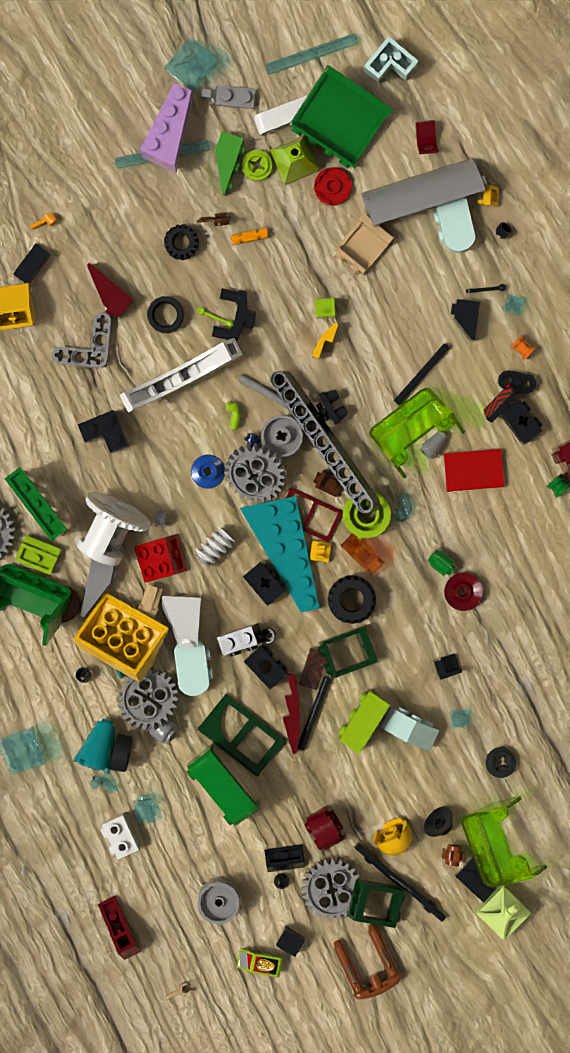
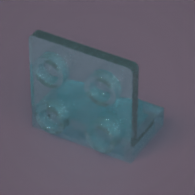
[0,726,46,776]

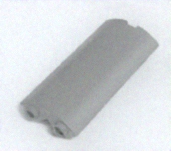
[361,158,487,227]

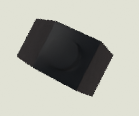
[451,299,480,342]

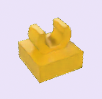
[477,185,499,207]
[310,541,331,562]

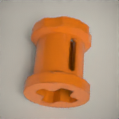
[511,335,536,360]

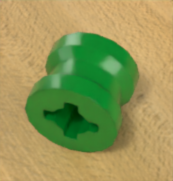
[546,474,570,498]

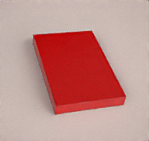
[443,449,504,492]

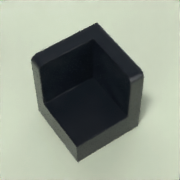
[433,653,462,680]
[276,926,305,957]

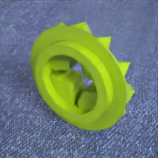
[241,150,272,181]

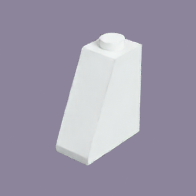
[162,596,201,649]

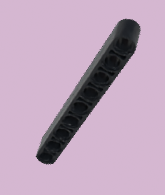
[270,371,380,513]

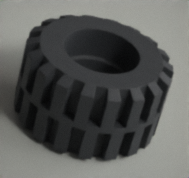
[328,575,376,624]

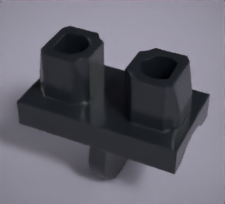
[316,390,348,425]

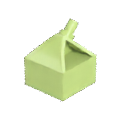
[475,882,531,941]

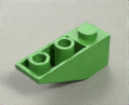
[216,131,246,196]

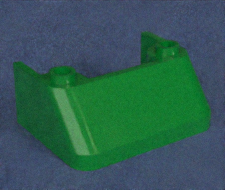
[0,564,71,646]
[186,744,260,826]

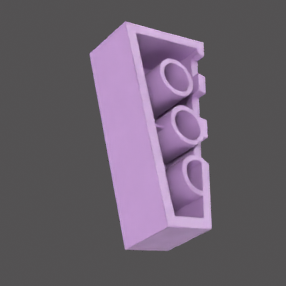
[140,83,193,173]

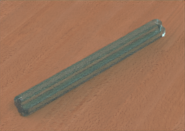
[266,33,357,74]
[115,140,209,168]

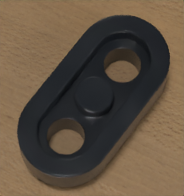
[497,371,536,394]

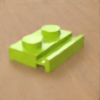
[15,535,61,575]

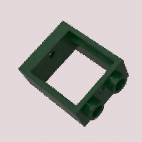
[318,626,378,678]
[347,879,405,928]

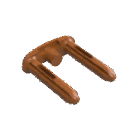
[334,924,403,999]

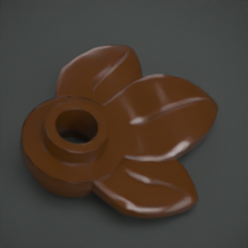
[197,212,231,226]

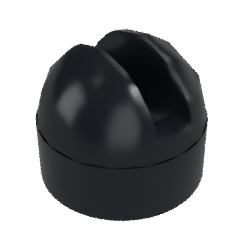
[495,222,513,239]
[261,628,276,644]
[75,667,92,683]
[274,873,289,889]

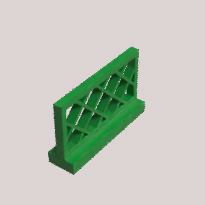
[4,467,67,541]

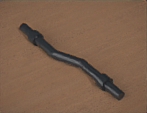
[354,842,446,922]

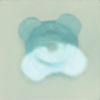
[502,294,524,316]
[450,710,469,729]

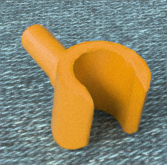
[30,213,58,229]

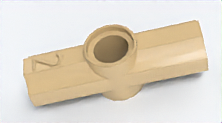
[137,584,163,620]

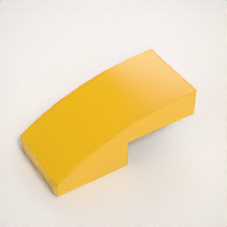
[312,323,338,360]

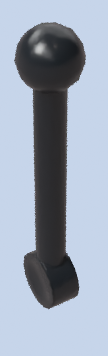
[466,284,506,294]

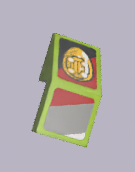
[236,948,283,977]

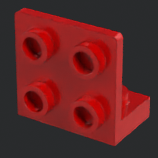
[134,534,187,583]

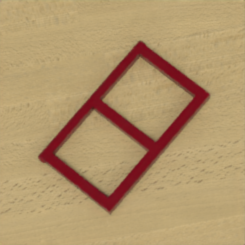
[286,487,343,542]

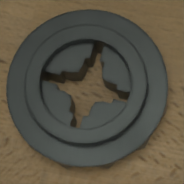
[485,747,516,778]

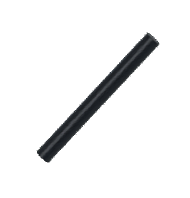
[393,343,449,405]
[298,677,331,751]

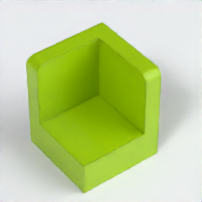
[315,297,335,319]

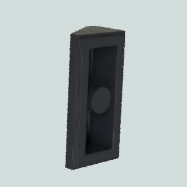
[13,243,51,284]
[264,844,305,872]

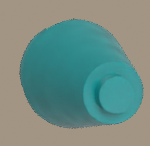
[73,718,115,774]

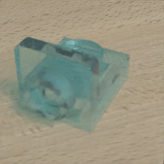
[134,795,156,823]

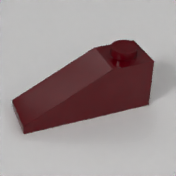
[87,263,134,319]
[98,896,142,960]

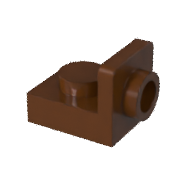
[313,470,341,497]

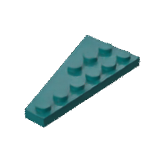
[240,496,320,612]

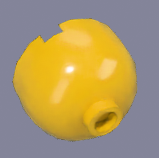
[373,818,412,856]

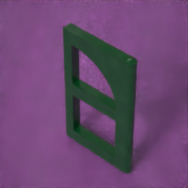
[197,694,285,777]

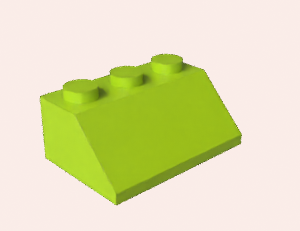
[338,690,390,754]

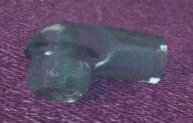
[394,493,412,521]
[89,775,117,794]

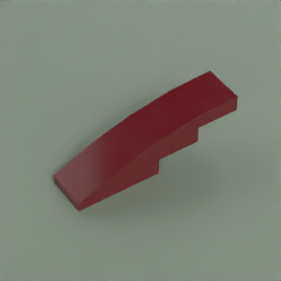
[282,673,300,754]

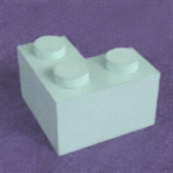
[363,36,418,83]
[381,707,440,751]

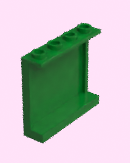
[289,65,394,168]

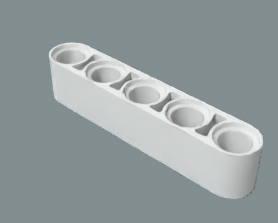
[253,96,307,136]

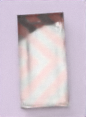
[299,647,326,690]

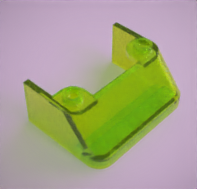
[369,388,465,479]
[461,796,547,887]

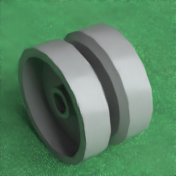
[261,415,303,458]
[197,878,240,925]

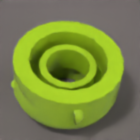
[343,491,391,540]

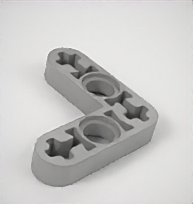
[52,312,112,368]

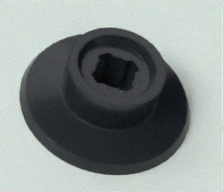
[424,807,453,837]

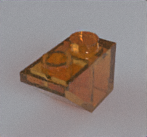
[340,534,385,576]

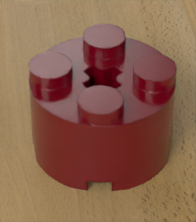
[304,805,346,850]

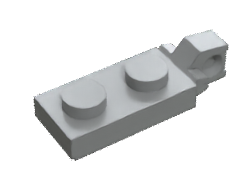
[201,85,255,109]

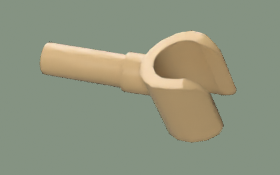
[165,982,191,1000]

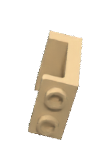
[334,213,393,275]

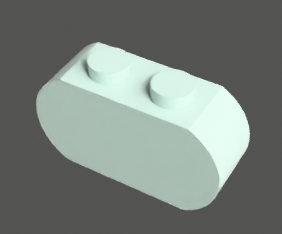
[433,197,476,253]
[174,639,213,696]

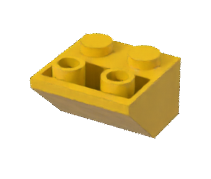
[0,283,36,330]

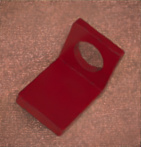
[415,120,438,155]

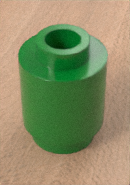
[427,549,456,576]

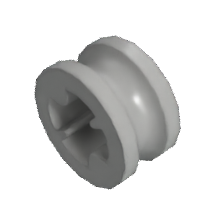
[155,510,167,528]

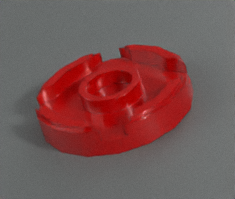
[314,167,352,206]

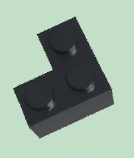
[77,410,129,453]

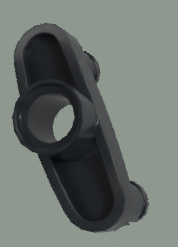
[212,288,256,342]

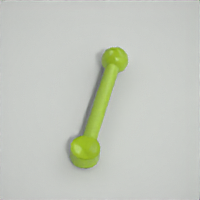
[197,307,234,328]

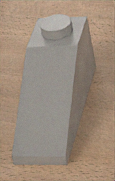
[81,559,118,617]

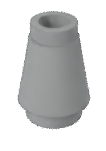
[420,431,447,460]

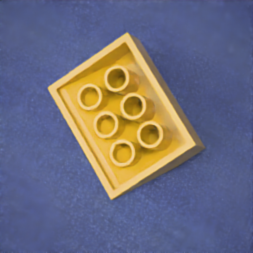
[73,592,169,683]

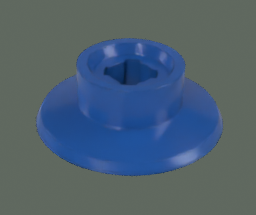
[191,454,225,489]

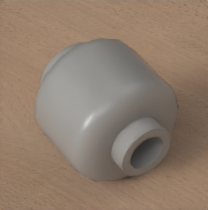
[149,717,178,743]

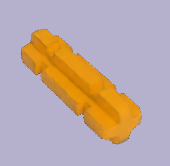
[231,228,269,245]

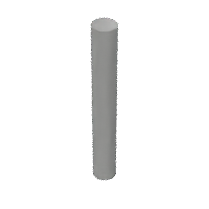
[238,374,288,409]

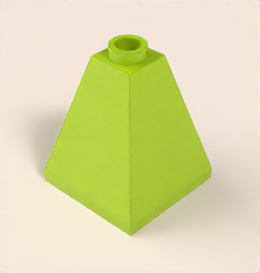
[270,135,320,185]

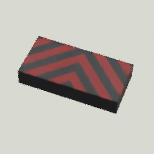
[483,383,517,423]

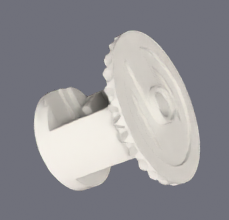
[76,492,151,566]

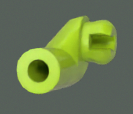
[226,401,241,430]

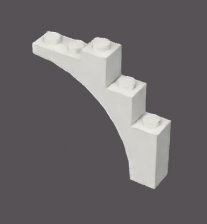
[119,338,243,412]

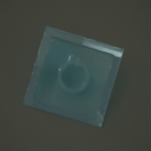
[164,38,218,93]

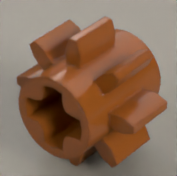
[441,844,466,866]

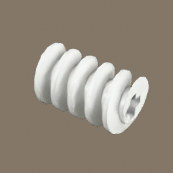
[195,527,235,569]

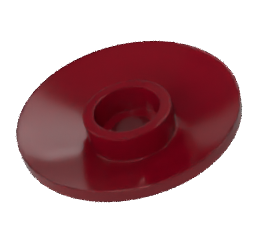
[444,573,483,611]

